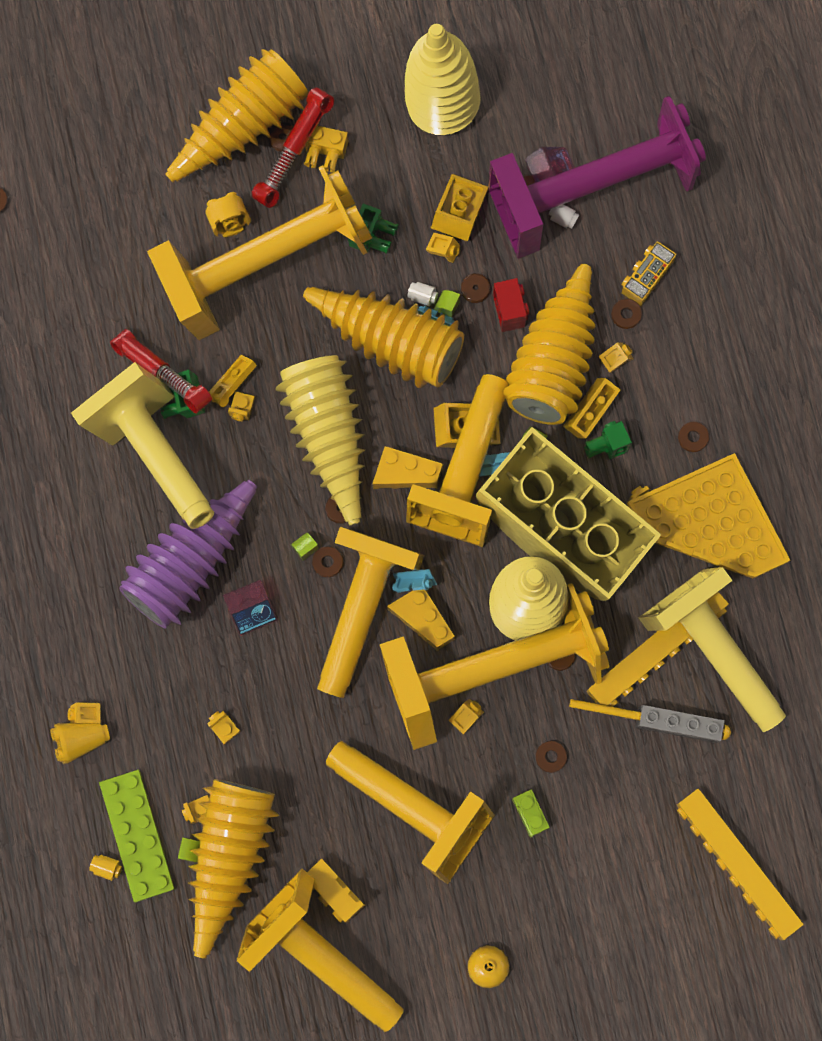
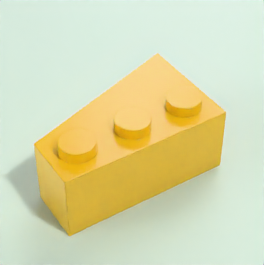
[372,446,443,489]
[387,590,455,651]
[307,859,365,923]

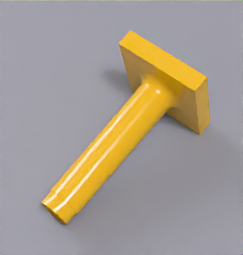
[406,374,509,547]
[317,527,425,698]
[326,741,495,884]
[236,869,404,1032]

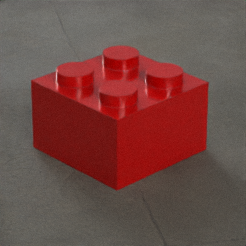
[493,278,529,332]

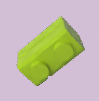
[512,789,550,837]

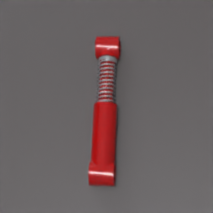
[252,87,334,208]
[110,329,212,413]

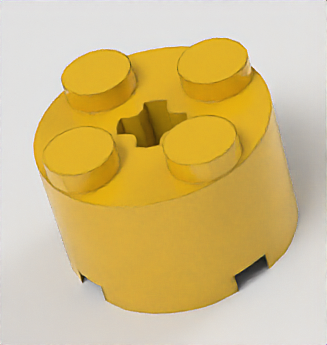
[205,192,251,237]

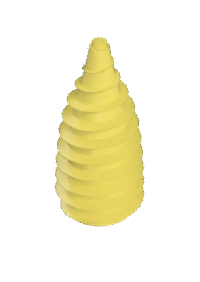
[405,24,481,135]
[276,355,365,526]
[489,556,569,641]

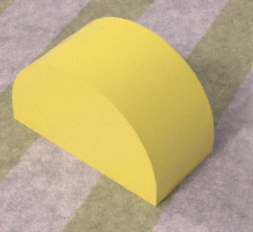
[476,427,661,601]

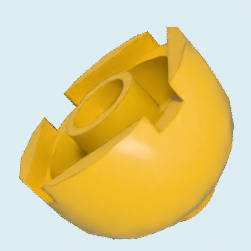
[467,945,509,988]

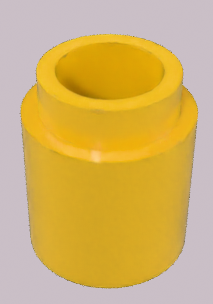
[89,855,122,881]

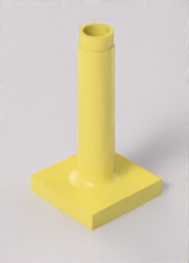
[71,362,214,529]
[638,567,786,732]

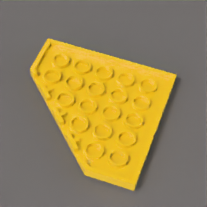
[626,453,791,579]

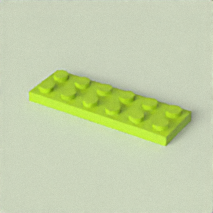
[99,770,175,903]

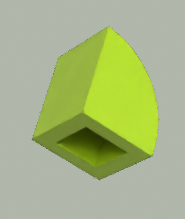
[434,290,460,318]
[291,532,319,561]
[178,838,200,863]

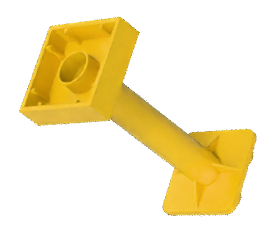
[147,165,372,340]
[380,583,609,750]

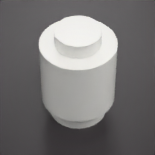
[549,204,579,229]
[408,282,438,306]

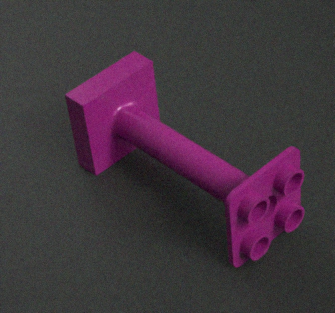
[488,96,706,259]

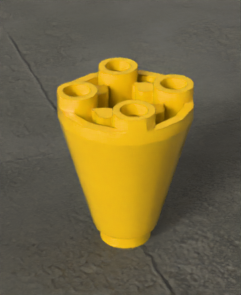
[50,723,110,764]

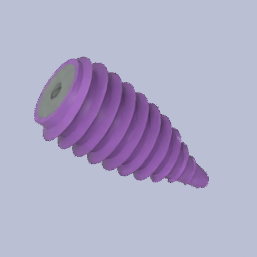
[119,480,257,628]

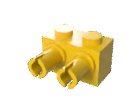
[304,126,348,173]

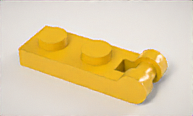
[209,355,257,407]

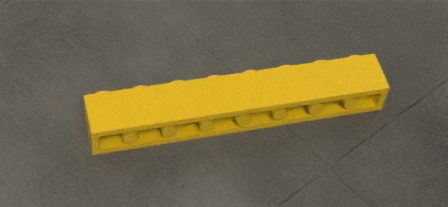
[586,592,729,707]
[677,789,804,940]

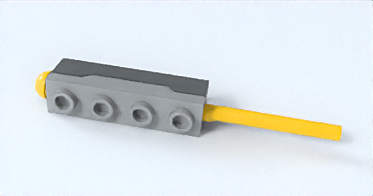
[569,699,731,743]

